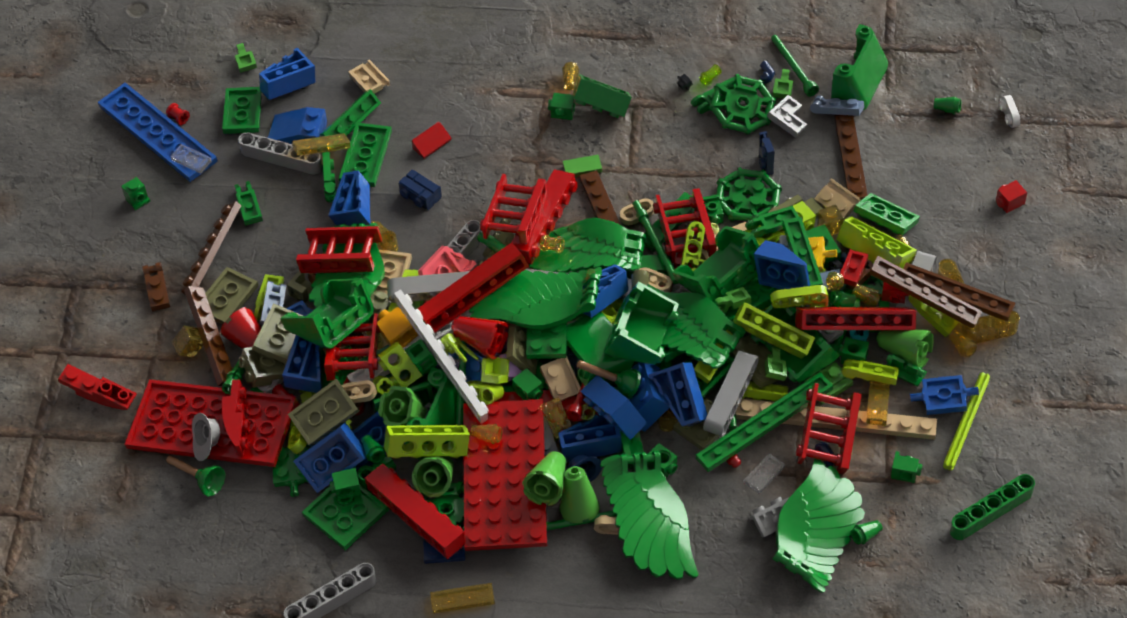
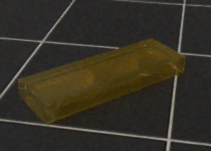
[292,133,350,156]
[866,381,890,426]
[430,583,495,614]

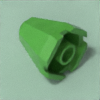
[378,386,427,426]

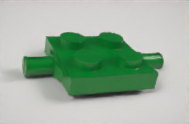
[273,444,311,497]

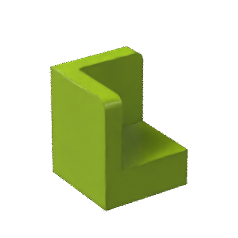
[481,358,509,384]

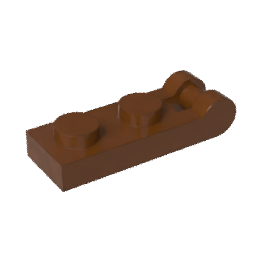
[142,262,170,311]

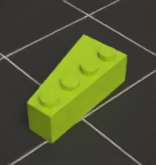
[836,216,917,269]

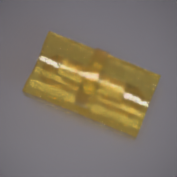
[540,397,572,438]

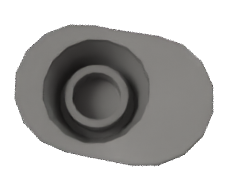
[192,413,220,461]

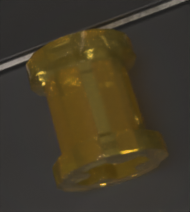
[540,235,565,253]

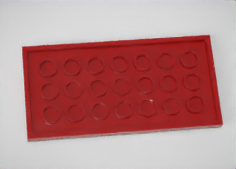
[125,379,297,467]
[463,399,547,551]

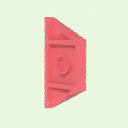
[418,246,477,303]

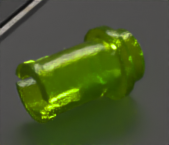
[699,64,722,85]
[581,404,595,420]

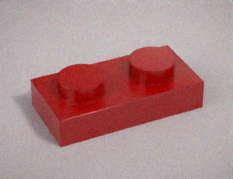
[838,249,869,287]

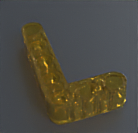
[938,259,1020,344]

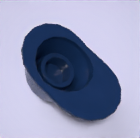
[566,454,602,482]

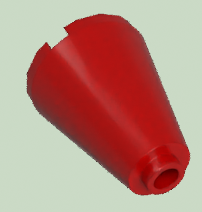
[220,307,261,349]
[451,316,508,360]

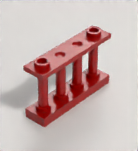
[480,174,547,244]
[653,188,717,263]
[296,226,382,273]
[324,313,381,381]
[796,383,862,475]

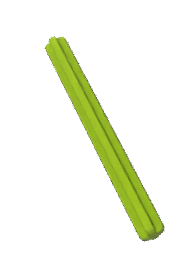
[943,372,990,471]

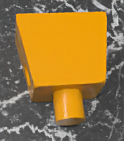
[377,307,419,348]

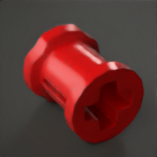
[166,103,190,125]

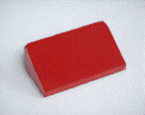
[412,122,452,159]

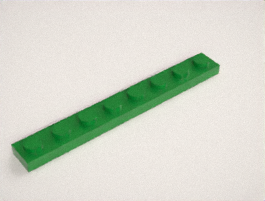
[696,372,833,472]

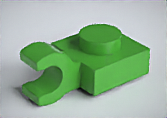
[235,43,257,73]
[773,69,793,98]
[715,287,752,313]
[765,347,787,381]

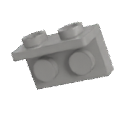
[749,497,789,538]

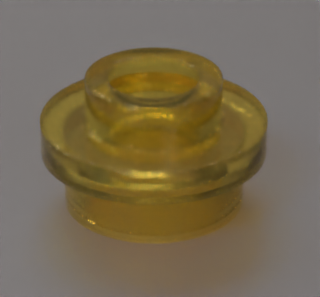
[826,271,844,291]

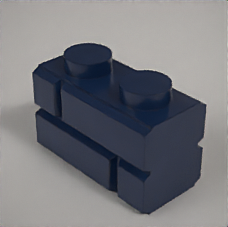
[398,170,442,210]

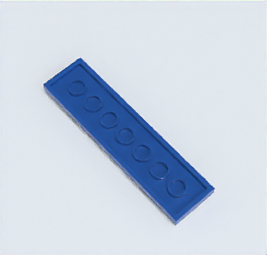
[98,83,218,182]

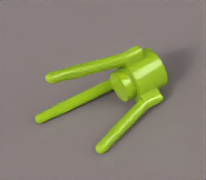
[440,333,479,362]

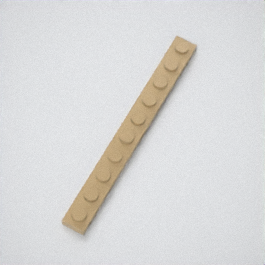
[736,399,937,440]

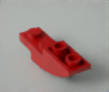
[58,364,137,410]
[222,380,250,457]

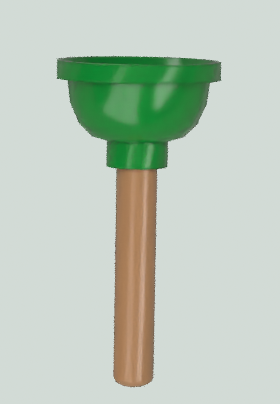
[577,360,641,399]
[166,456,225,497]

